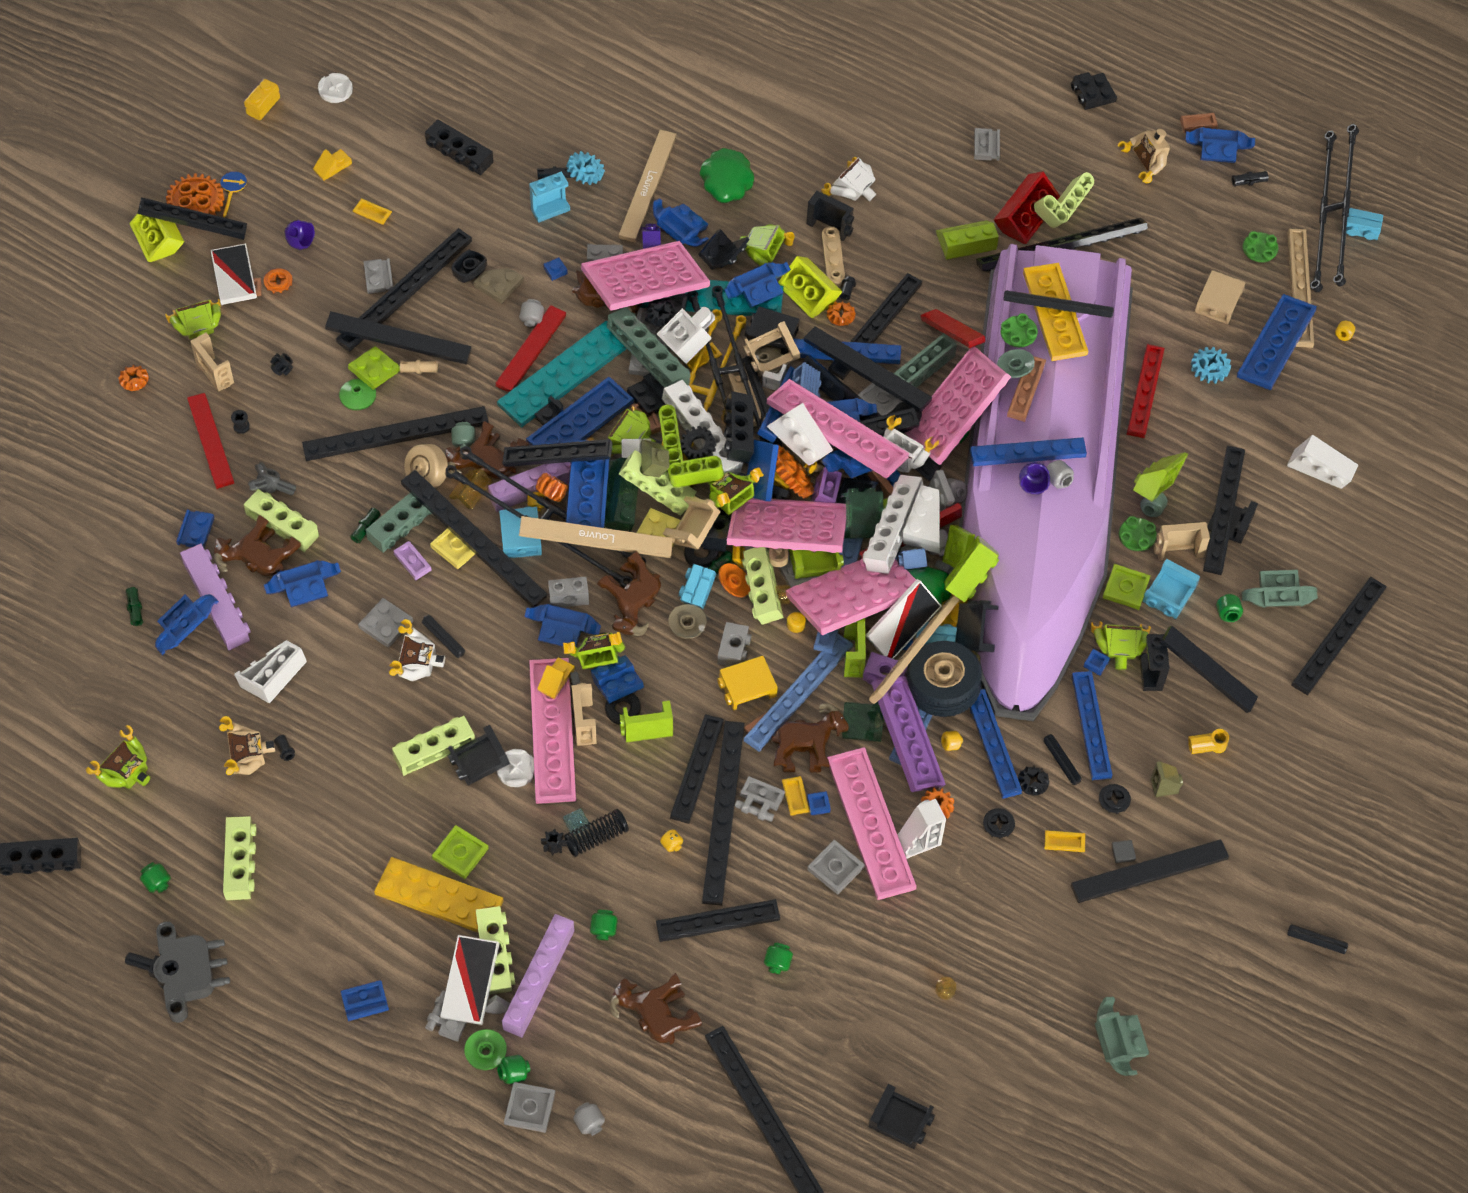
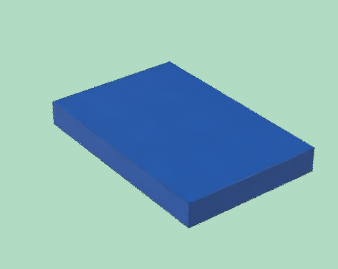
[747,440,779,501]

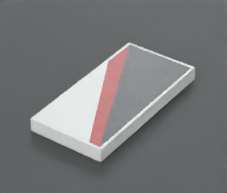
[211,243,257,305]
[865,579,942,659]
[440,935,500,1025]

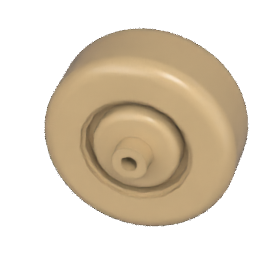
[404,444,448,488]

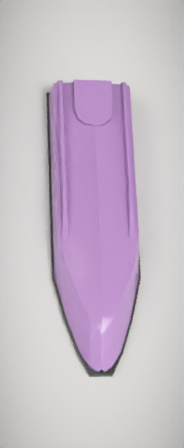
[959,244,1133,721]

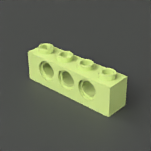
[619,450,697,516]
[243,489,319,552]
[742,547,784,625]
[392,716,475,776]
[223,816,256,900]
[476,906,515,995]

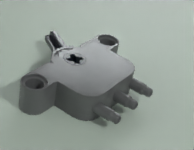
[125,922,230,1023]

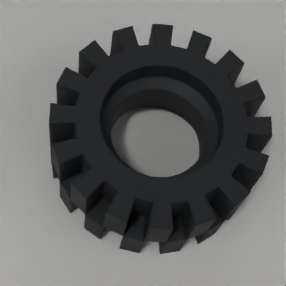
[680,426,716,460]

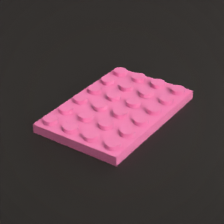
[581,241,710,311]
[905,347,1011,465]
[727,498,848,553]
[785,558,916,635]

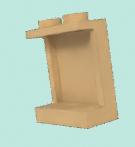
[1195,270,1246,324]
[663,496,720,549]
[1154,522,1210,561]
[572,683,597,746]

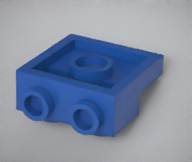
[591,655,644,703]

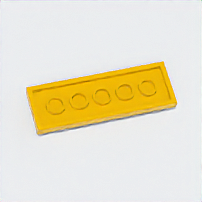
[1023,263,1088,361]
[374,857,504,933]

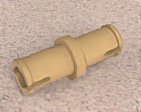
[400,359,438,374]

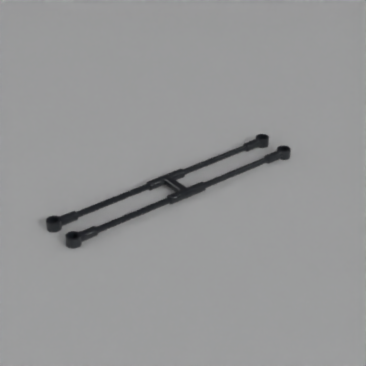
[1310,124,1359,292]
[688,286,771,443]
[445,446,646,588]

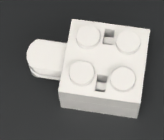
[657,307,715,364]

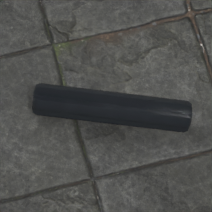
[422,615,465,658]
[1043,734,1082,785]
[1287,924,1348,954]

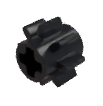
[270,353,293,376]
[541,829,566,856]

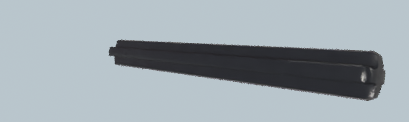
[1003,290,1114,318]
[742,356,782,447]

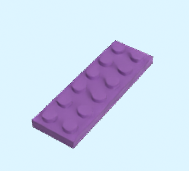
[871,677,946,792]

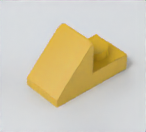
[313,149,352,181]
[538,657,575,699]

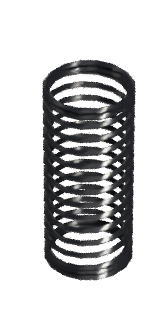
[564,809,629,857]

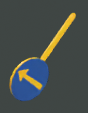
[221,172,247,218]

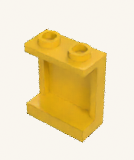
[717,656,778,711]

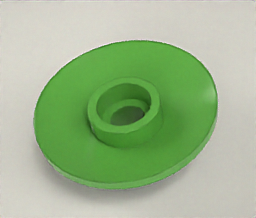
[339,379,376,410]
[464,1029,507,1070]

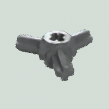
[248,462,296,495]

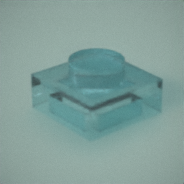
[563,808,589,835]

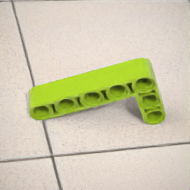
[659,405,724,487]

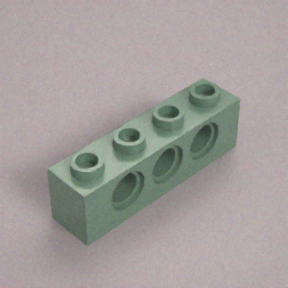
[893,333,957,388]
[366,493,432,553]

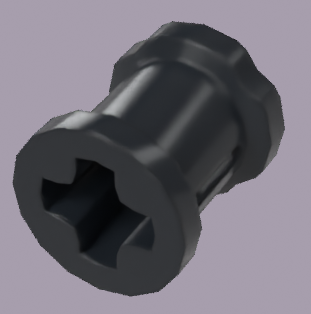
[231,410,250,434]

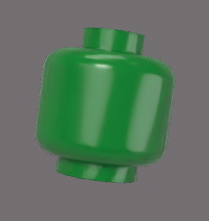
[1216,594,1243,623]
[140,862,171,893]
[590,910,618,941]
[763,943,793,975]
[497,1054,530,1084]

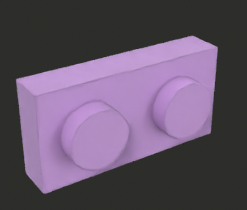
[394,541,431,580]

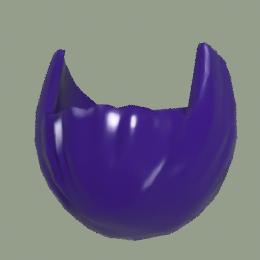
[284,220,315,250]
[1019,462,1050,494]

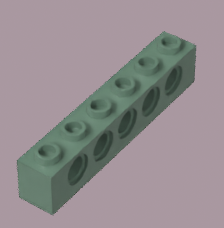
[607,307,691,388]

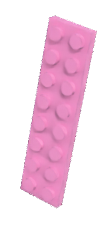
[766,379,909,479]
[529,658,576,804]
[827,747,916,900]

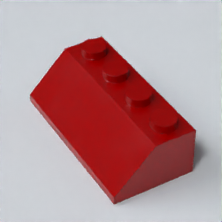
[993,171,1061,244]

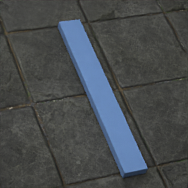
[813,522,866,654]
[744,634,853,752]

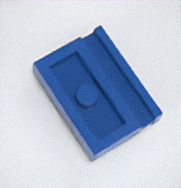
[176,509,214,548]
[341,980,389,1021]

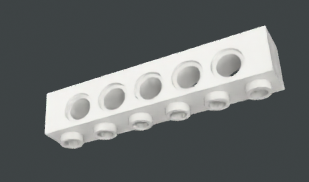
[662,380,743,474]
[863,475,923,574]

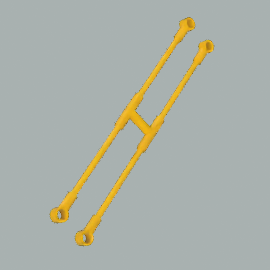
[661,309,746,461]

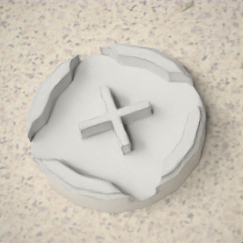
[318,73,353,103]
[496,749,535,787]

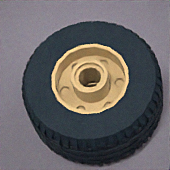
[907,641,982,717]

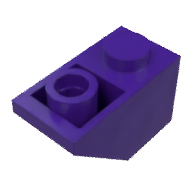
[642,223,661,249]

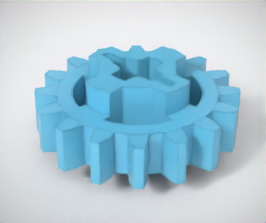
[566,151,605,185]
[1191,347,1231,384]

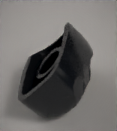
[452,249,487,283]

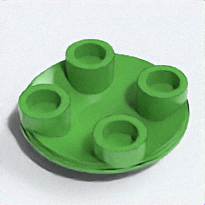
[1243,231,1278,262]
[1000,313,1038,347]
[1119,516,1157,551]

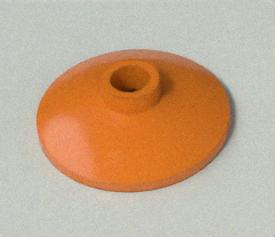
[718,563,751,597]

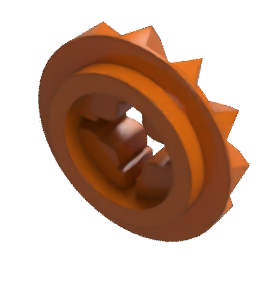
[264,268,293,294]
[827,300,856,326]
[118,364,149,391]

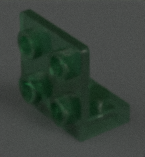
[842,701,883,742]

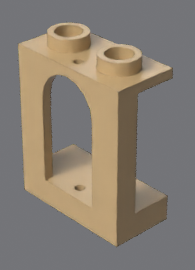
[743,321,800,376]
[190,333,234,392]

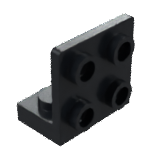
[698,229,750,270]
[1207,501,1258,544]

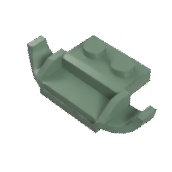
[1242,570,1318,608]
[1095,997,1149,1076]

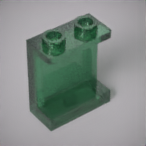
[841,488,884,539]

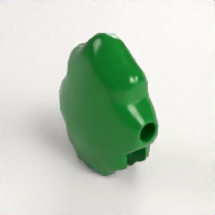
[699,148,754,203]
[907,566,951,612]

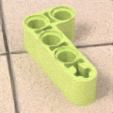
[1034,172,1094,228]

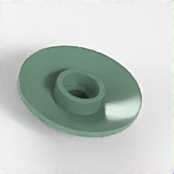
[997,349,1035,378]

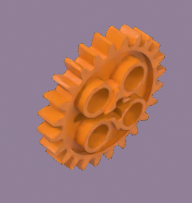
[166,173,225,216]
[775,445,815,499]

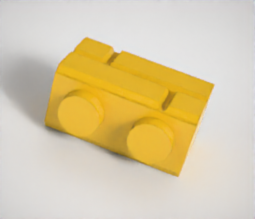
[244,79,280,120]

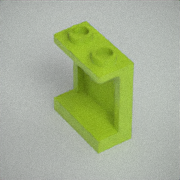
[788,549,844,579]
[844,618,866,678]
[620,700,673,743]

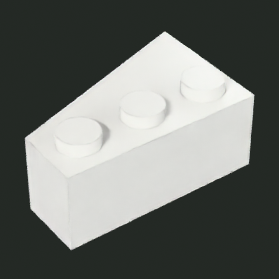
[767,403,833,466]
[1287,435,1358,489]
[903,485,940,554]
[234,640,307,703]
[898,799,946,859]

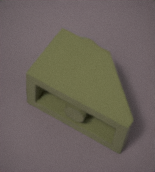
[641,440,669,478]
[1150,761,1183,797]

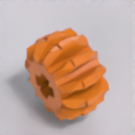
[536,473,568,502]
[921,787,954,819]

